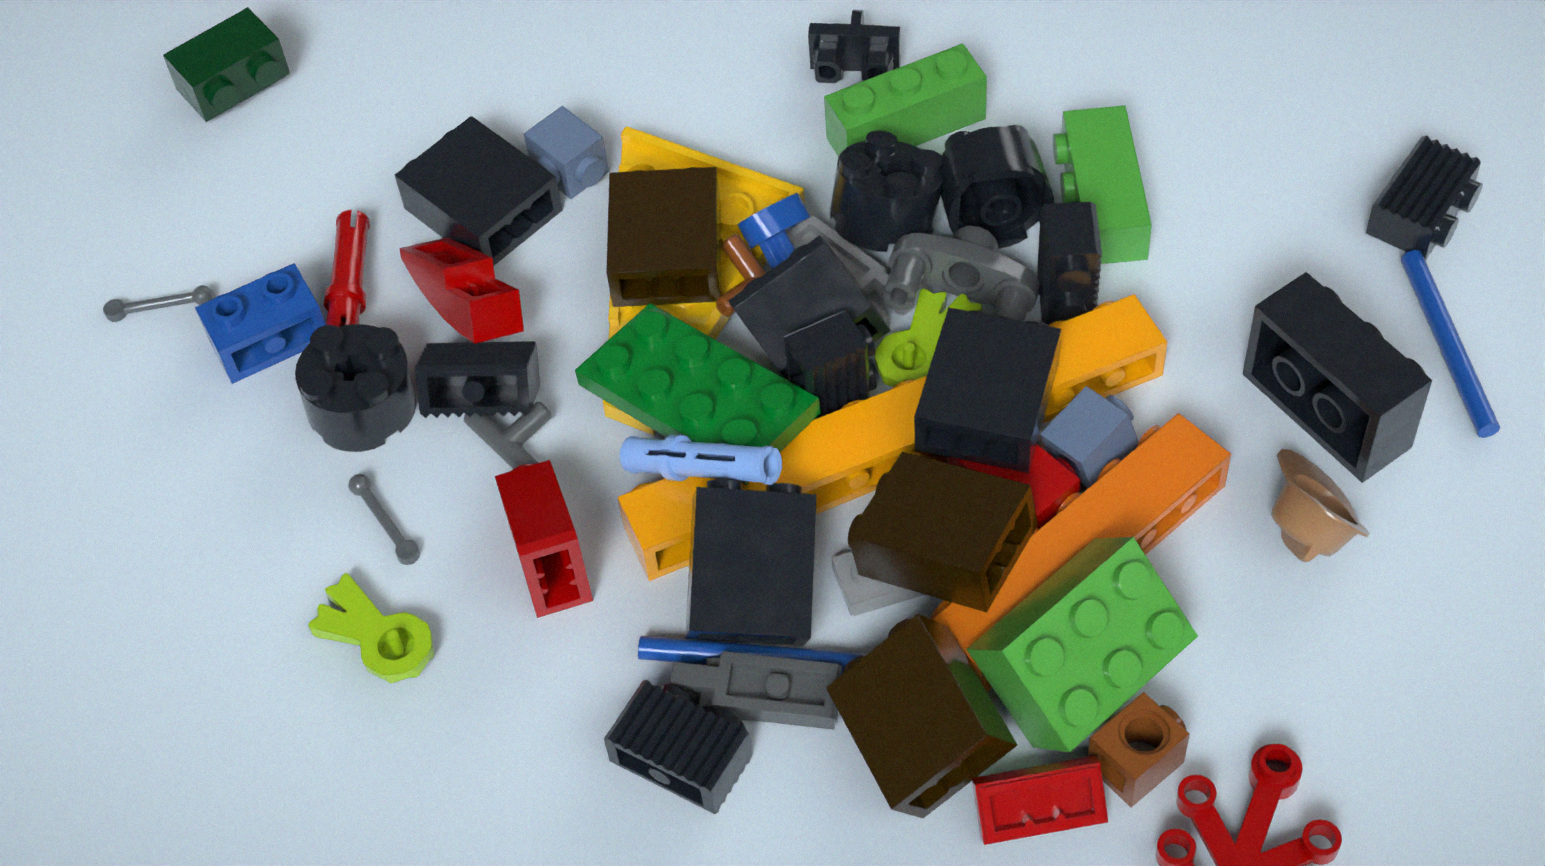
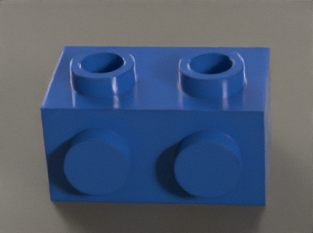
[195,263,326,384]

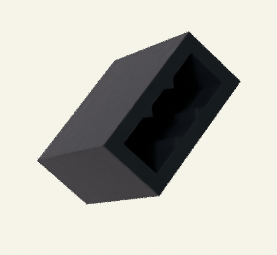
[395,116,563,265]
[914,307,1061,473]
[685,479,817,646]

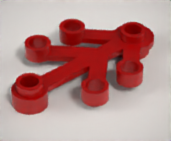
[1155,744,1342,866]

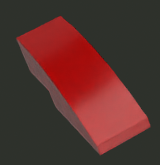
[399,237,524,344]

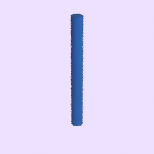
[1401,250,1500,438]
[638,636,866,674]

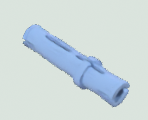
[620,435,782,485]

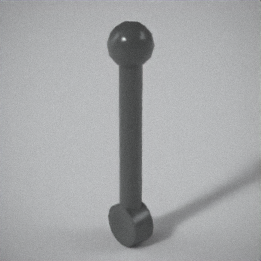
[103,285,214,322]
[348,474,420,565]

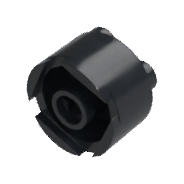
[940,125,1054,249]
[830,130,944,252]
[295,324,416,452]

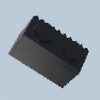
[1366,135,1483,260]
[1037,202,1102,325]
[783,311,877,420]
[415,341,540,418]
[604,680,752,814]

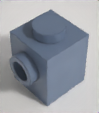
[523,106,609,199]
[1040,386,1139,488]

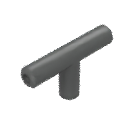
[464,402,552,469]

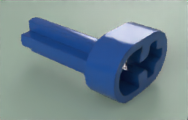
[737,193,811,269]

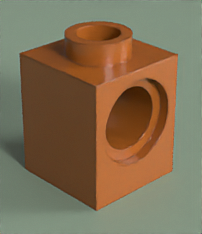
[1088,692,1190,808]

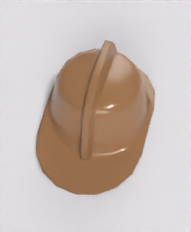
[1271,449,1370,562]

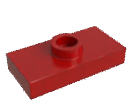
[971,756,1109,845]

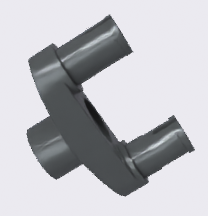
[883,226,1040,322]

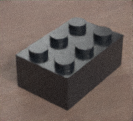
[1243,272,1432,483]

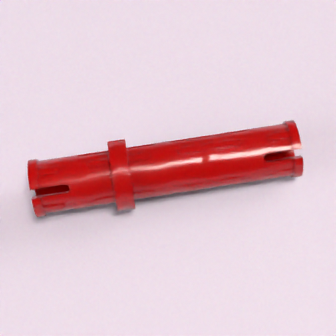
[323,210,370,327]

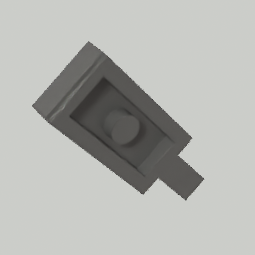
[670,651,842,730]

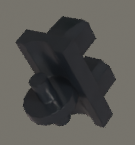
[808,9,901,83]

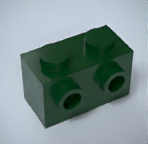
[163,7,290,122]

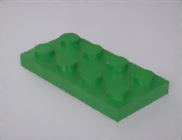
[575,303,821,485]

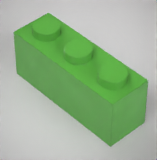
[824,43,987,157]
[1053,105,1152,264]

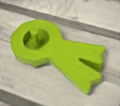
[874,288,982,387]
[308,573,434,684]

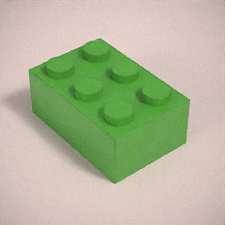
[966,537,1198,752]

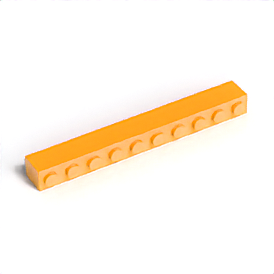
[617,294,1167,581]

